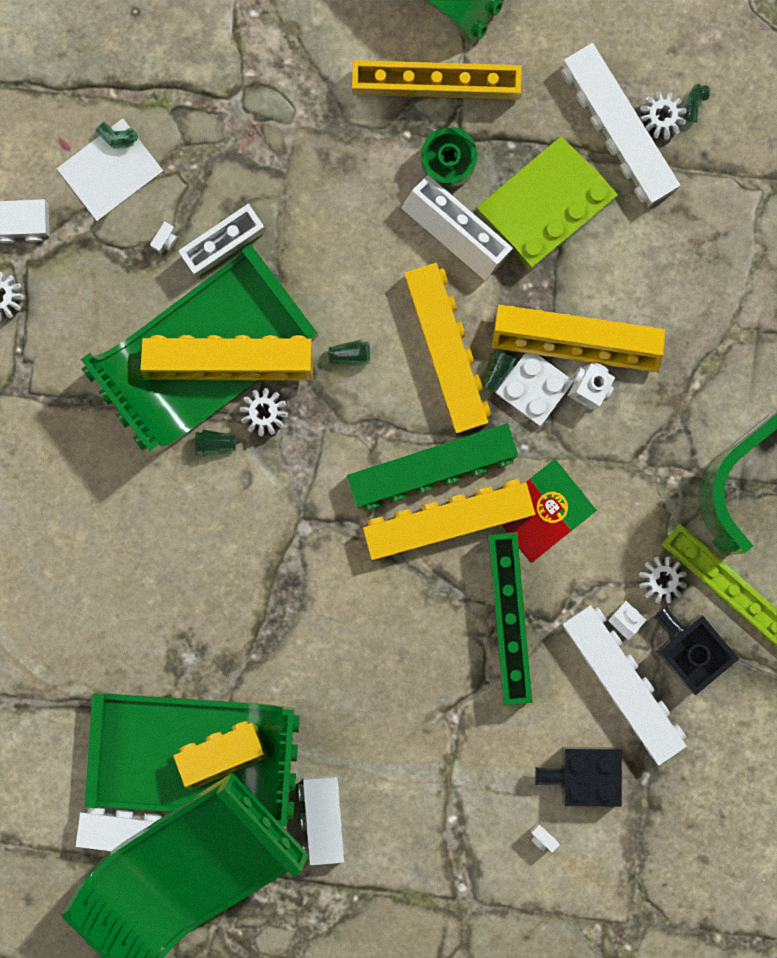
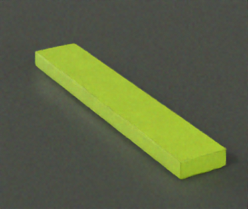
[660,524,777,647]

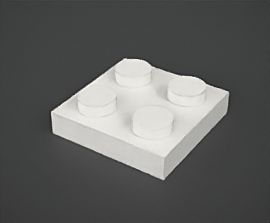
[495,353,573,427]

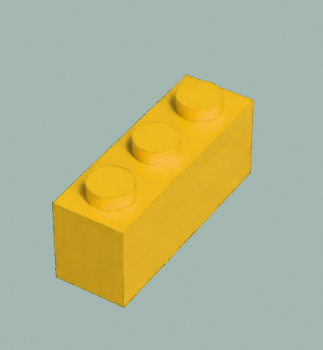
[173,721,269,790]

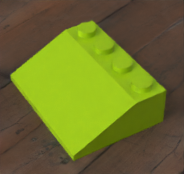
[476,136,618,271]

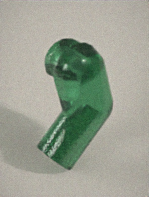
[684,84,710,123]
[95,122,138,149]

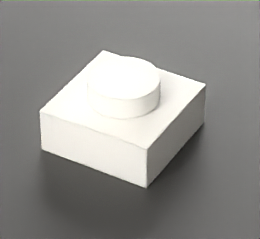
[150,221,177,254]
[608,601,646,640]
[530,822,560,853]

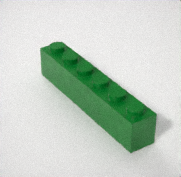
[347,423,518,511]
[488,533,533,705]

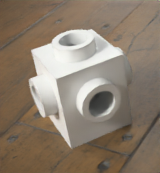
[567,363,615,410]

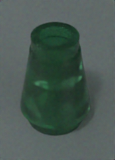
[328,339,371,367]
[481,349,516,392]
[195,429,236,457]

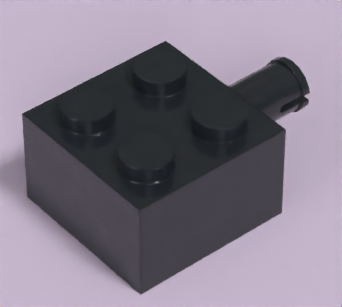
[654,606,739,695]
[535,747,622,807]

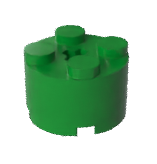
[421,127,477,189]

